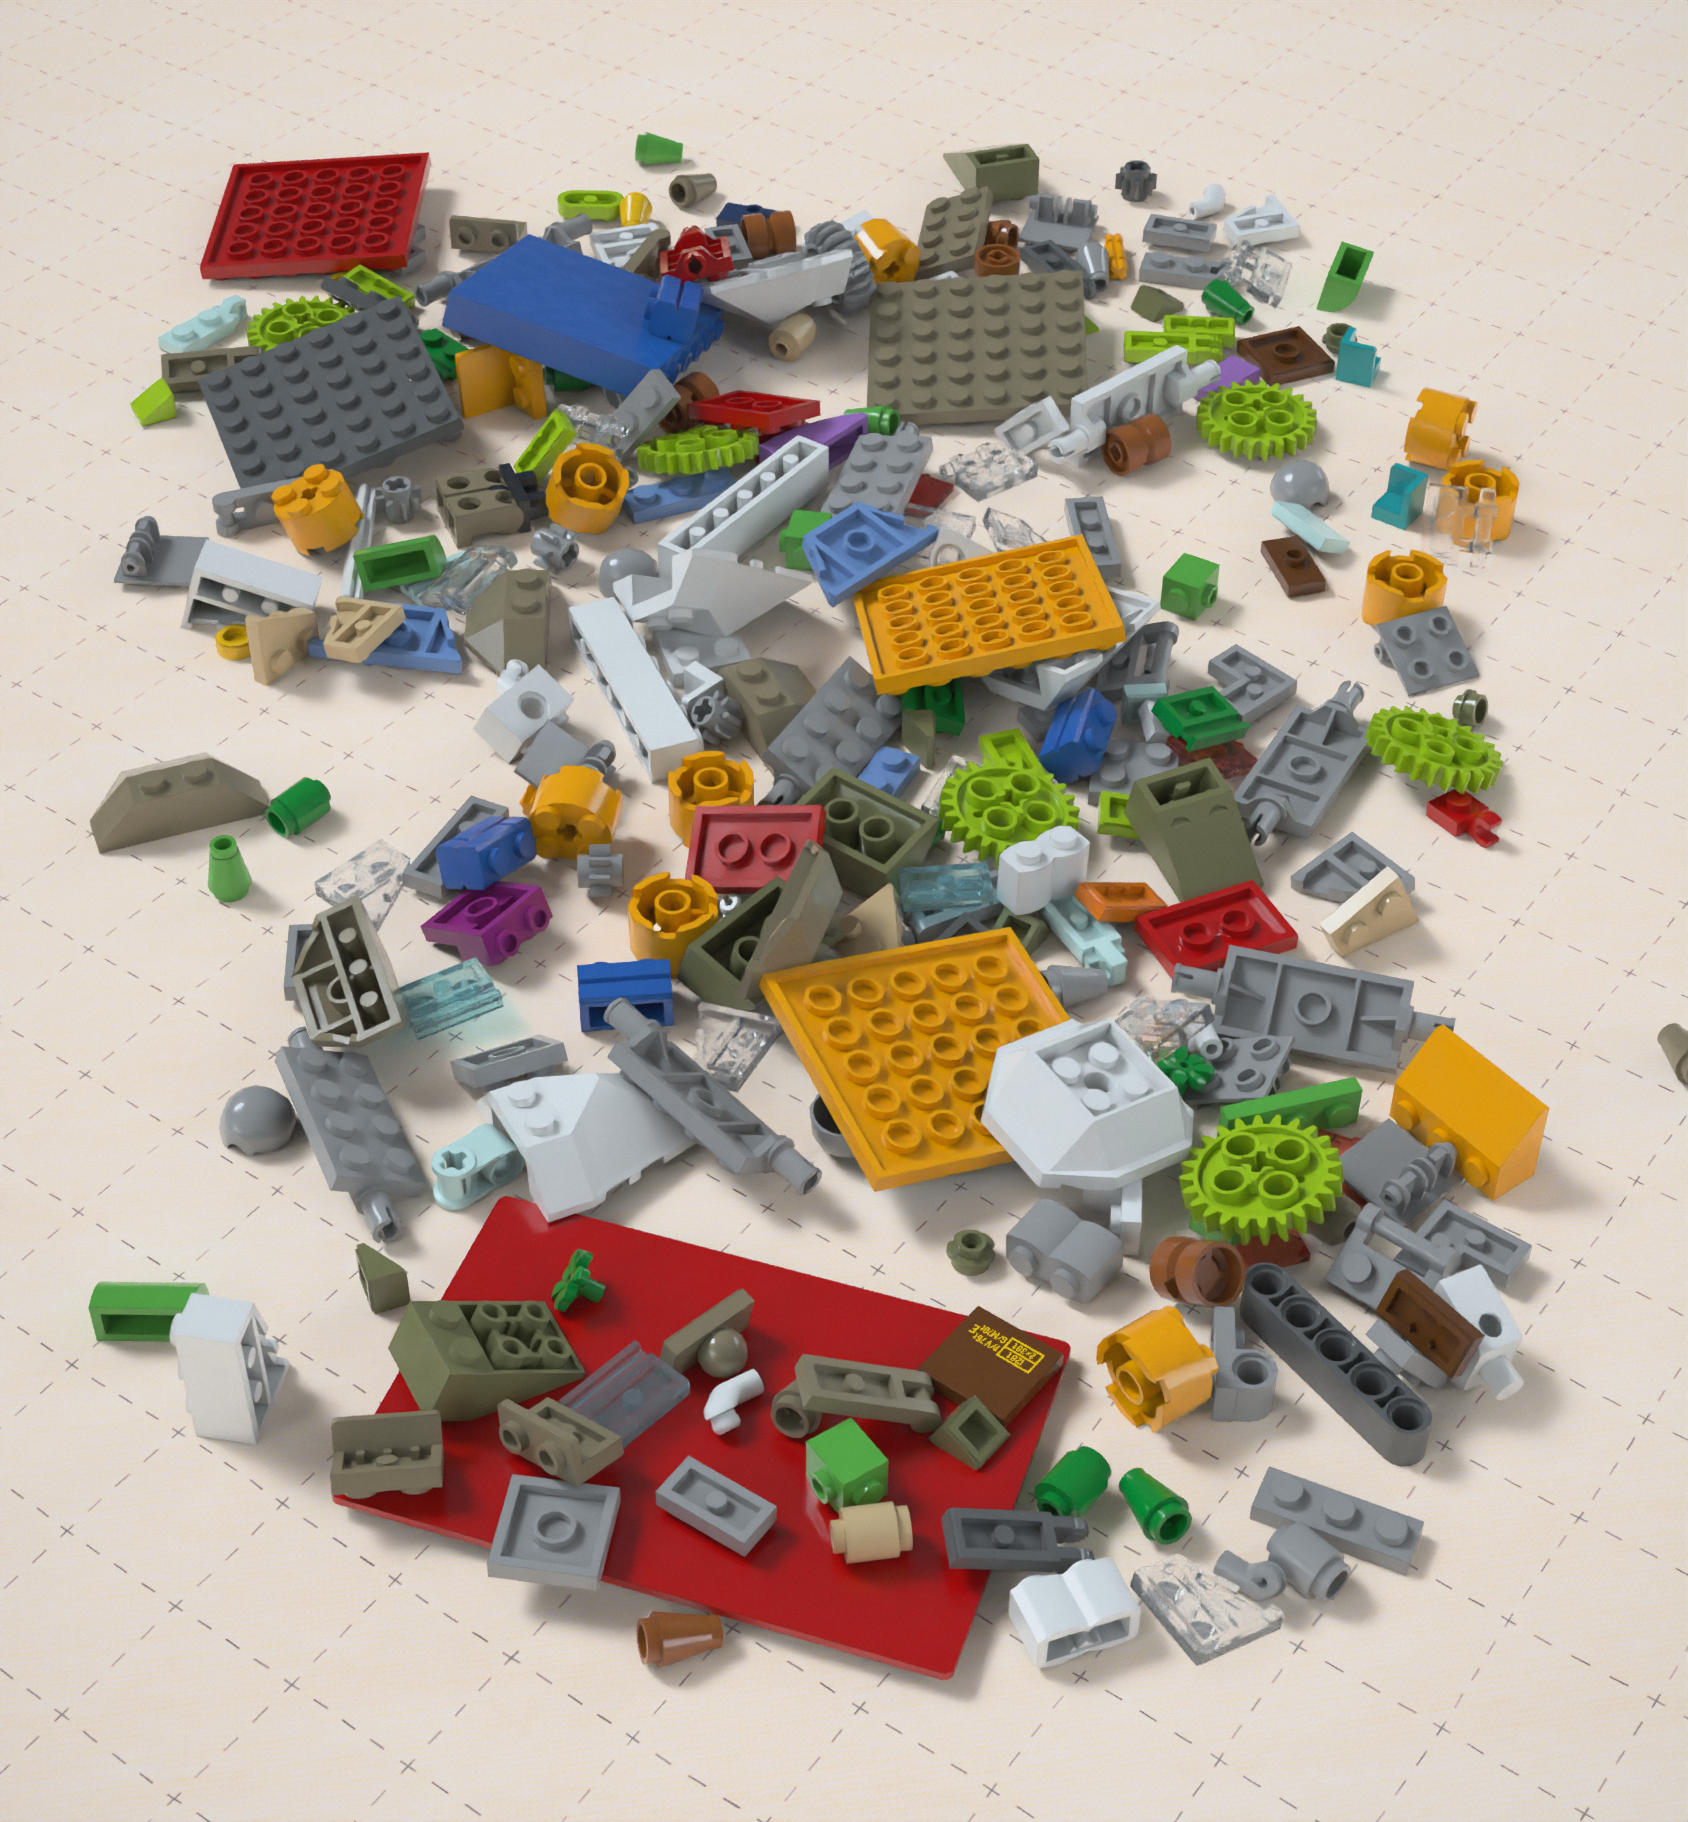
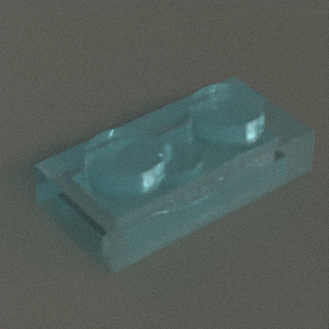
[898,862,994,912]

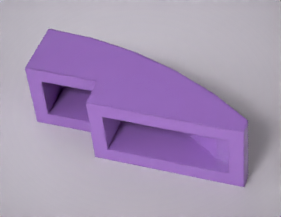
[759,412,868,471]

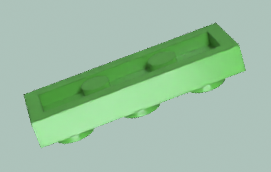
[1217,1077,1363,1137]

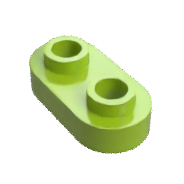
[557,190,624,222]

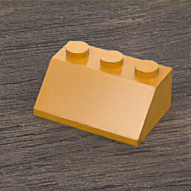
[1389,1024,1549,1201]

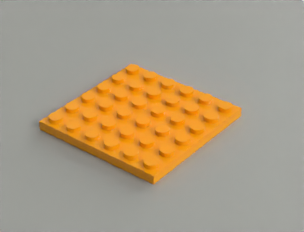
[852,534,1126,695]
[759,927,1071,1192]

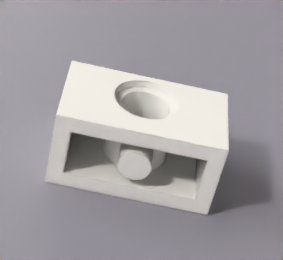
[473,664,574,764]

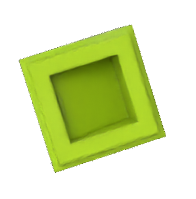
[130,378,177,427]

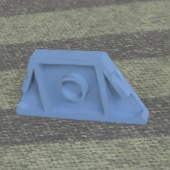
[802,502,939,608]
[308,600,462,674]

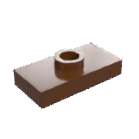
[1260,536,1326,597]
[1375,1269,1485,1379]

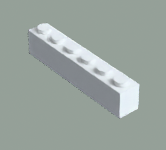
[657,435,829,579]
[568,597,704,783]

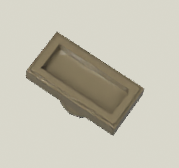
[658,1288,755,1382]

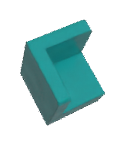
[1335,326,1381,388]
[1371,463,1429,530]

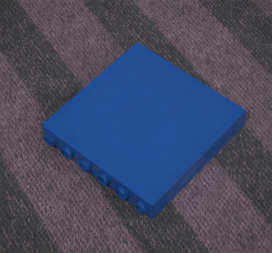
[442,234,725,397]

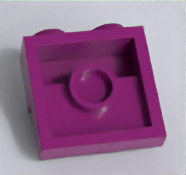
[420,881,553,966]

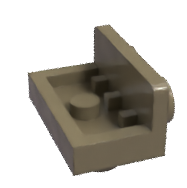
[449,215,528,253]
[497,1397,624,1487]
[330,1410,444,1499]

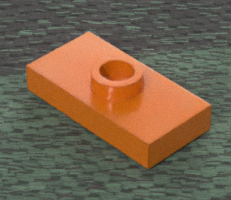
[1074,882,1168,924]

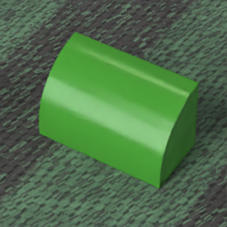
[1316,241,1375,312]
[353,535,447,592]
[88,1281,209,1342]

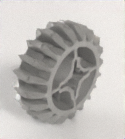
[802,220,876,316]

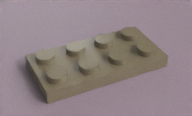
[913,185,993,281]

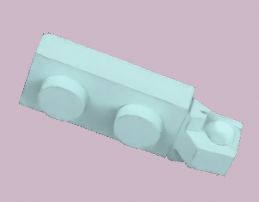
[158,295,249,354]
[1036,895,1128,987]

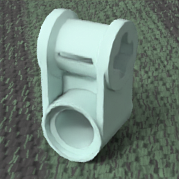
[431,1123,525,1211]

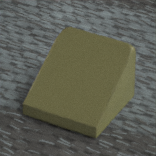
[1131,285,1185,322]
[902,710,936,769]
[992,906,1051,956]
[355,1243,411,1314]
[928,1395,1011,1470]

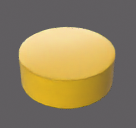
[215,624,251,660]

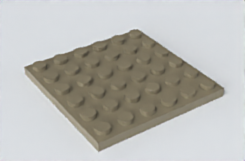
[867,270,1088,426]

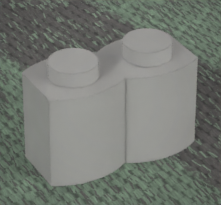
[1006,1198,1124,1304]

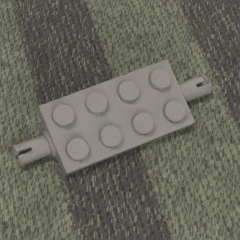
[414,213,593,307]
[821,422,933,518]
[757,656,902,805]
[1233,680,1370,846]
[1171,945,1456,1074]
[604,997,822,1195]
[274,1026,426,1243]

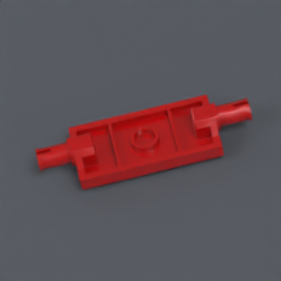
[660,225,734,283]

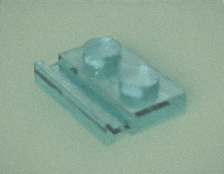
[400,957,504,1041]
[559,1340,690,1448]

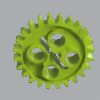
[246,296,359,352]
[1196,380,1317,461]
[636,425,759,475]
[1365,706,1503,794]
[938,757,1080,867]
[1179,1115,1344,1245]

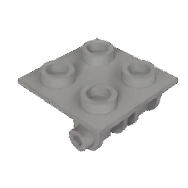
[1018,193,1099,252]
[114,516,209,587]
[1374,606,1480,696]
[514,719,617,789]
[1181,1035,1296,1104]
[1339,1118,1464,1227]

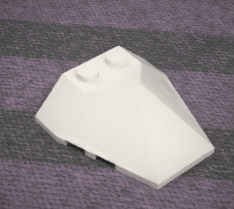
[695,249,853,325]
[613,547,813,638]
[981,585,1161,711]
[476,1073,696,1222]

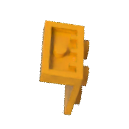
[455,344,547,420]

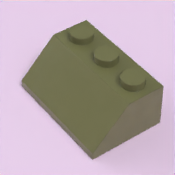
[795,766,939,899]
[677,876,844,1011]

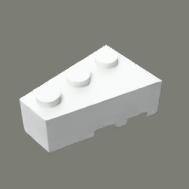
[180,539,323,630]
[170,1293,290,1445]

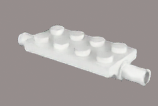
[1048,345,1221,468]

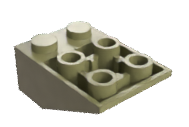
[943,143,1040,204]
[1124,758,1264,902]
[388,1300,586,1421]

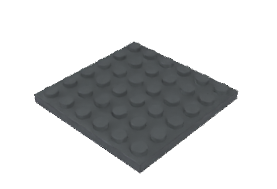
[197,295,464,489]

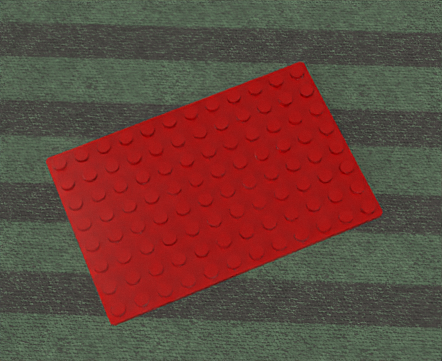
[331,1196,1071,1680]

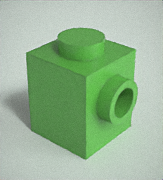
[779,509,832,571]
[1160,552,1220,621]
[806,1418,888,1514]

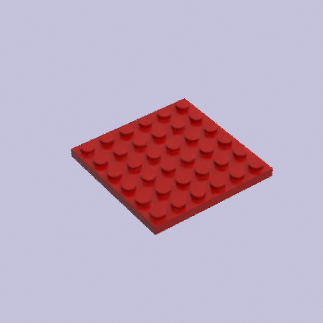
[199,152,431,281]

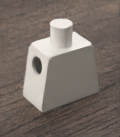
[1434,1264,1524,1400]

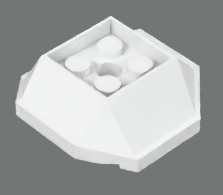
[980,1018,1193,1191]

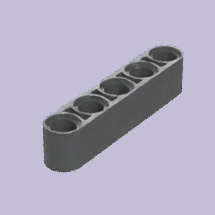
[1239,1263,1432,1466]

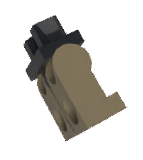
[435,463,549,549]

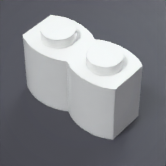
[996,826,1090,915]
[1008,1558,1141,1668]

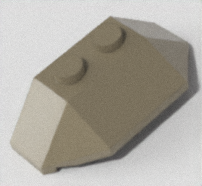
[464,568,552,677]
[715,657,817,777]
[89,752,269,854]
[736,838,844,1000]
[291,895,412,1048]

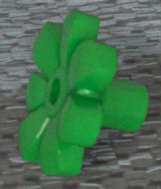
[1154,1045,1215,1097]
[551,1249,606,1312]

